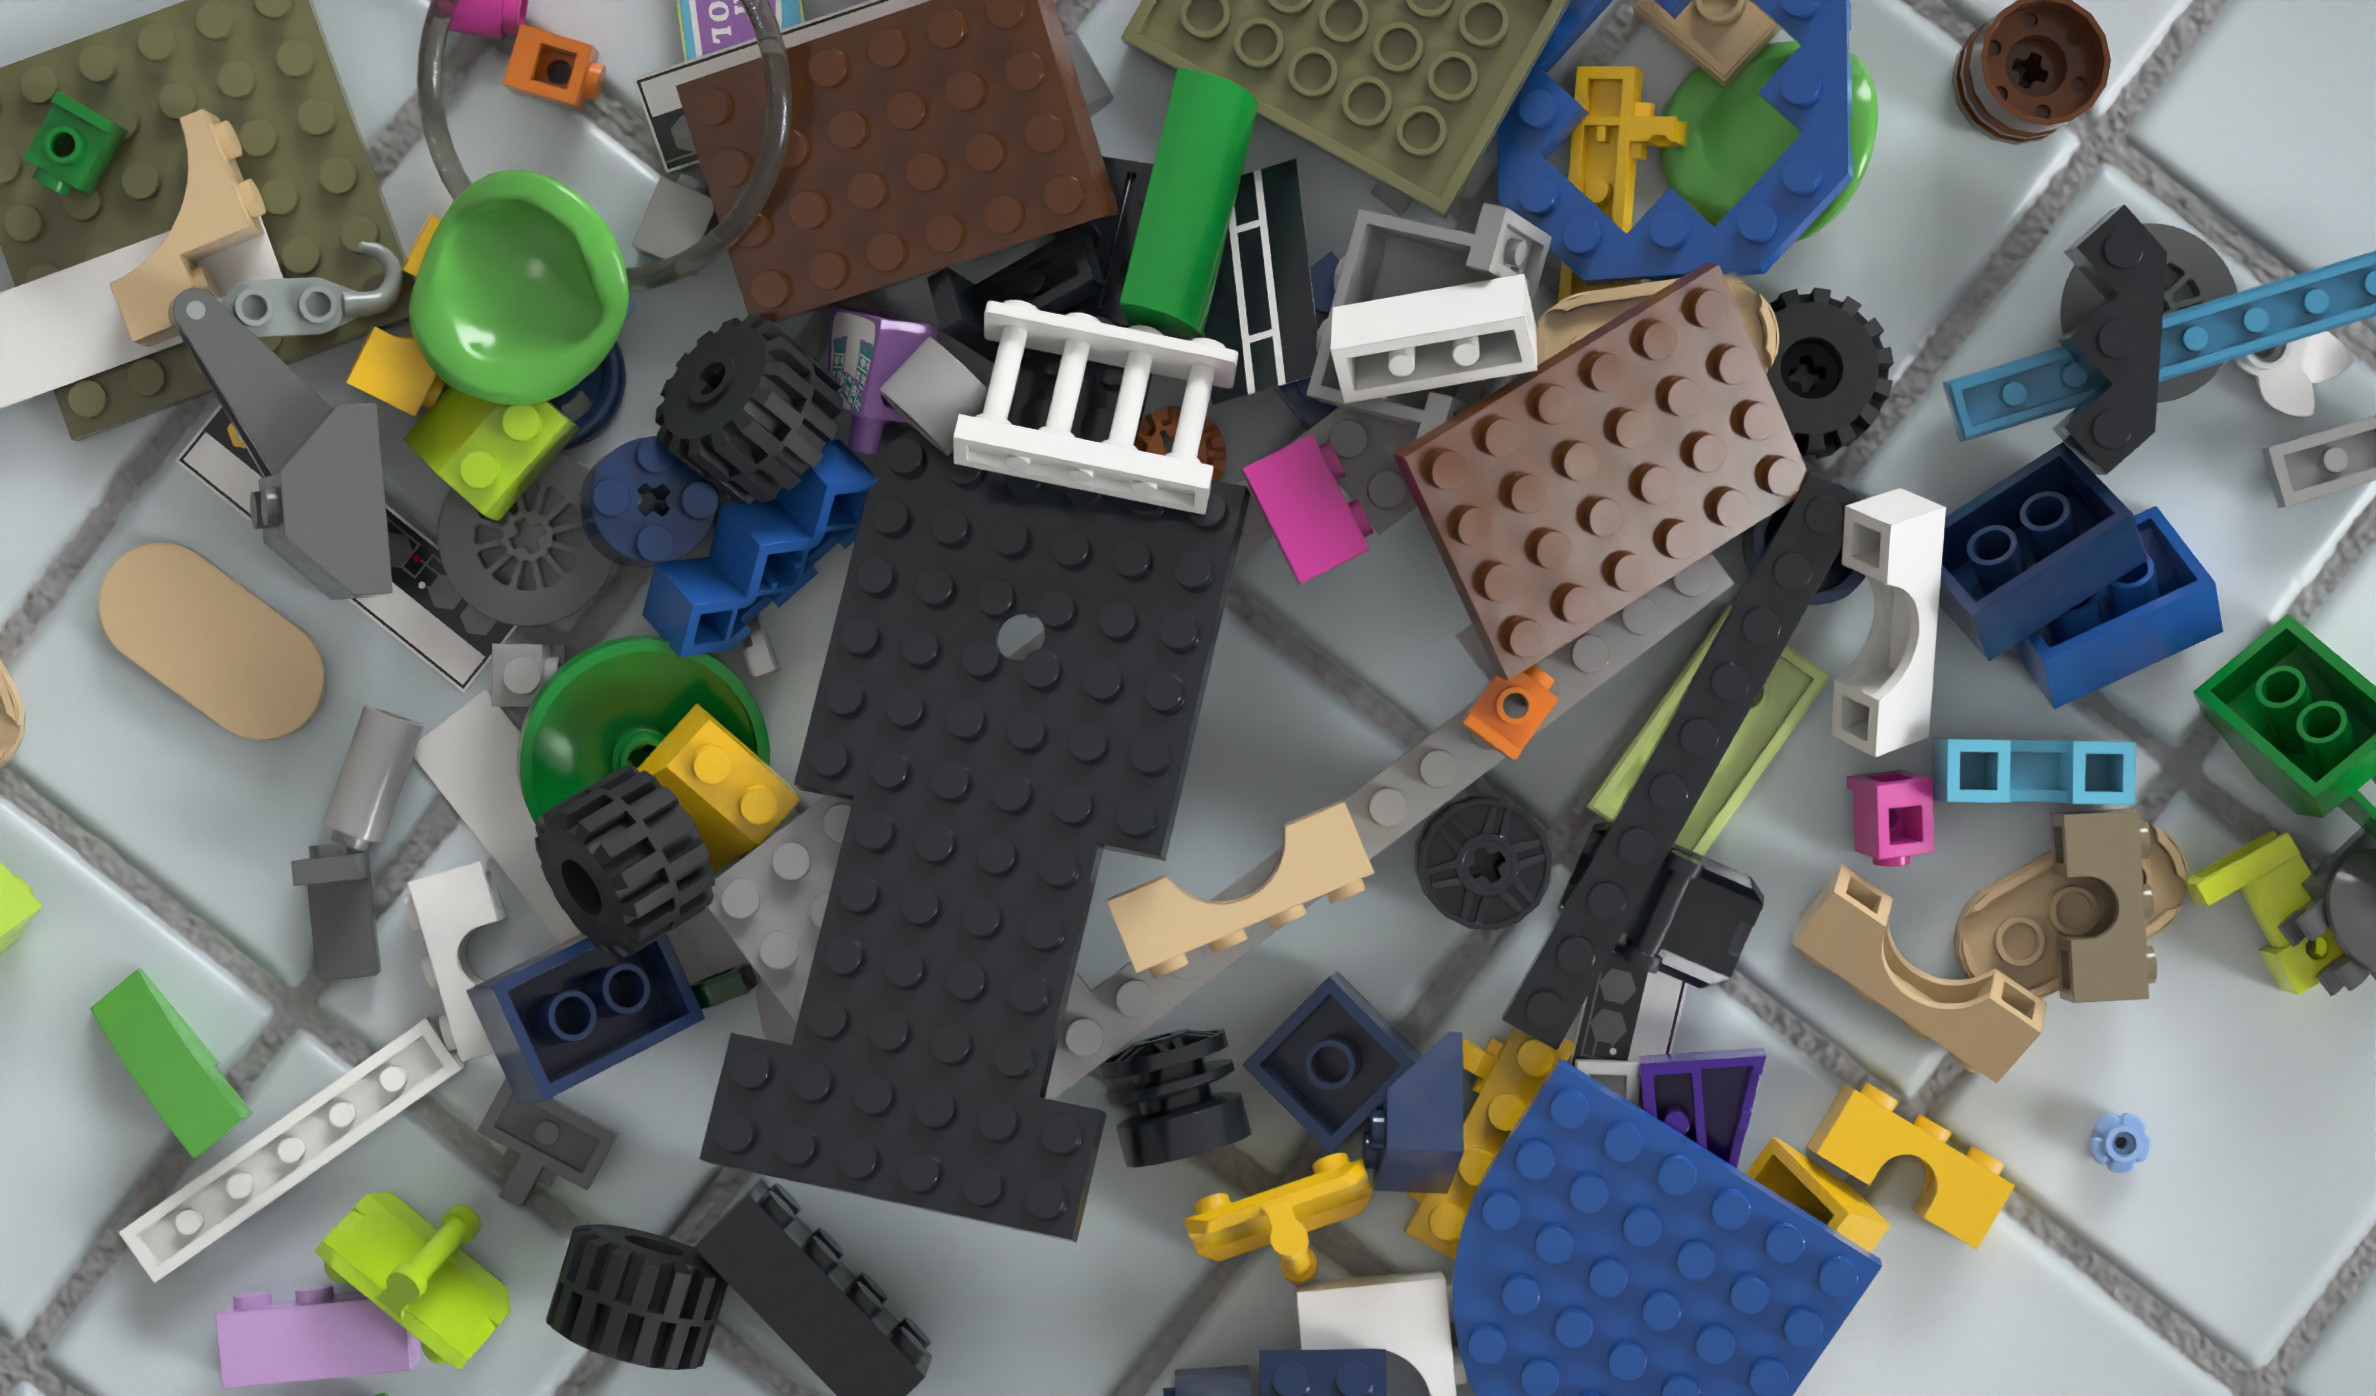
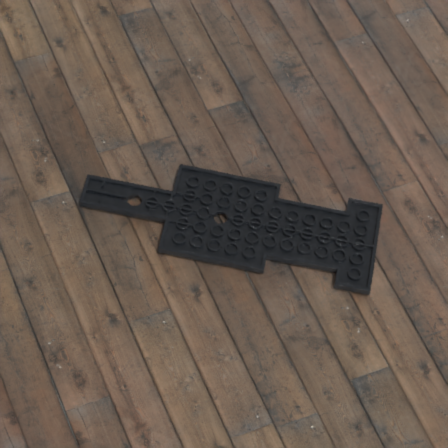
[699,156,1251,1243]

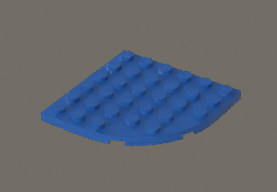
[1453,1058,1882,1396]

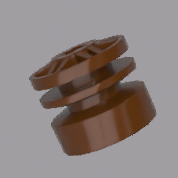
[1952,0,2111,145]

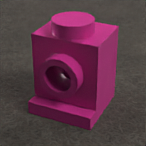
[1846,770,1934,867]

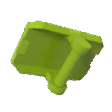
[315,1192,511,1370]

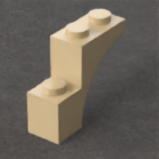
[109,109,266,347]

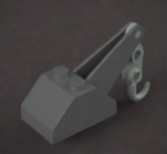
[168,241,403,600]

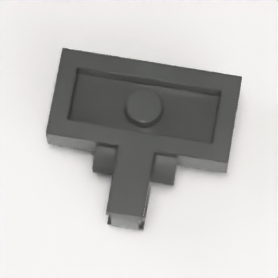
[477,1079,619,1208]

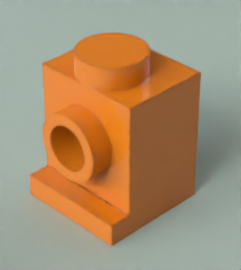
[503,24,606,112]
[1458,664,1559,761]

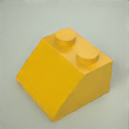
[637,703,801,872]

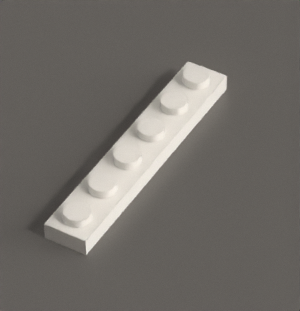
[118,1016,465,1283]

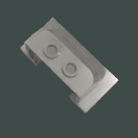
[1306,203,1552,439]

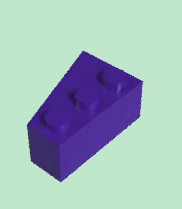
[1640,1048,1767,1168]

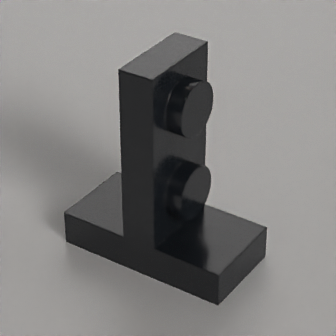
[927,226,1106,367]

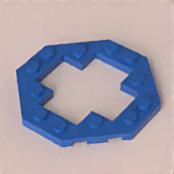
[1497,0,1853,286]

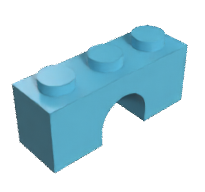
[1932,738,2136,805]

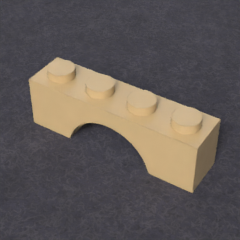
[1106,800,1374,978]
[1791,864,2047,1084]

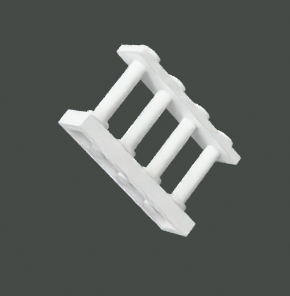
[953,300,1238,515]

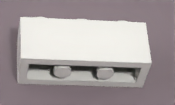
[1330,274,1537,404]

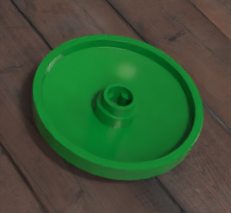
[517,635,770,825]

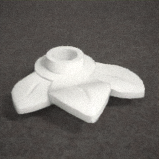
[2233,331,2354,417]

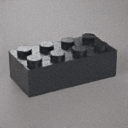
[694,1179,932,1396]

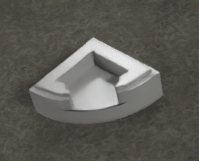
[743,613,781,678]

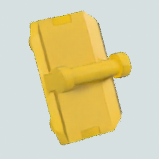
[1183,1153,1373,1286]

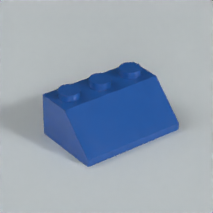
[2015,506,2223,709]

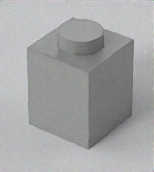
[631,173,719,276]

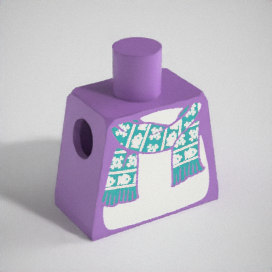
[827,305,938,455]

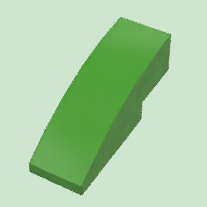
[90,968,254,1159]

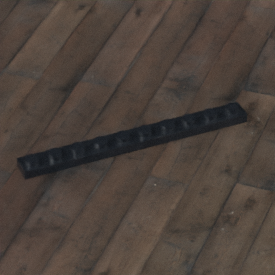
[1502,472,1861,1050]

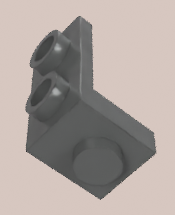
[291,842,381,981]

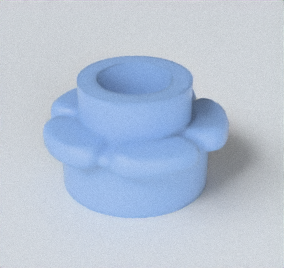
[2089,1113,2151,1173]

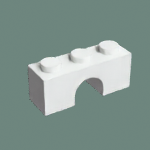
[404,858,507,1062]

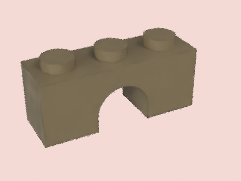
[2050,809,2157,1003]

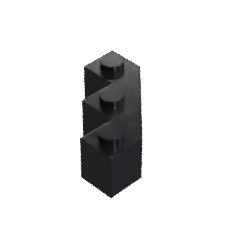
[2052,204,2167,475]

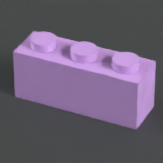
[215,1285,421,1389]

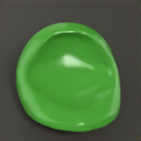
[1660,41,1878,242]
[409,170,629,405]

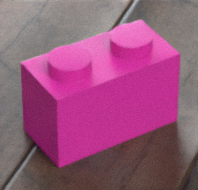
[1242,434,1374,585]

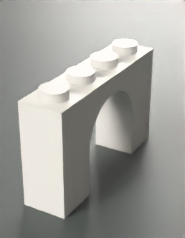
[1294,1269,1467,1396]

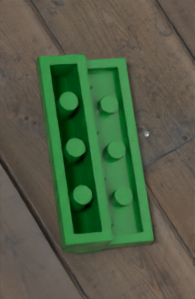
[1120,67,1258,341]

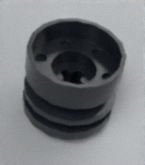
[1414,796,1552,930]
[1100,1029,1252,1168]

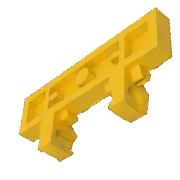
[1558,66,1688,302]
[1404,1026,1576,1260]

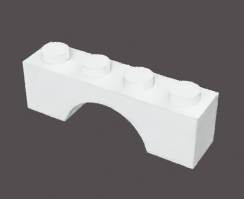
[1831,488,1946,757]

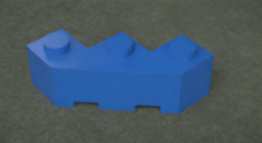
[642,439,879,657]

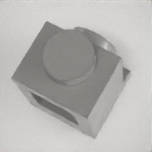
[492,644,566,707]

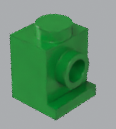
[23,91,128,197]

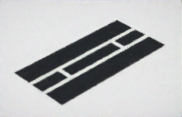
[1204,158,1318,406]

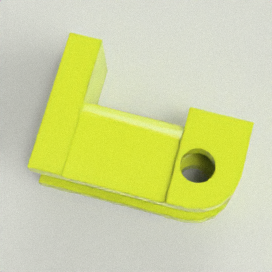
[2185,830,2344,995]

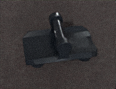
[1557,822,1764,989]

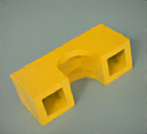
[345,214,445,417]
[1806,1082,2015,1250]

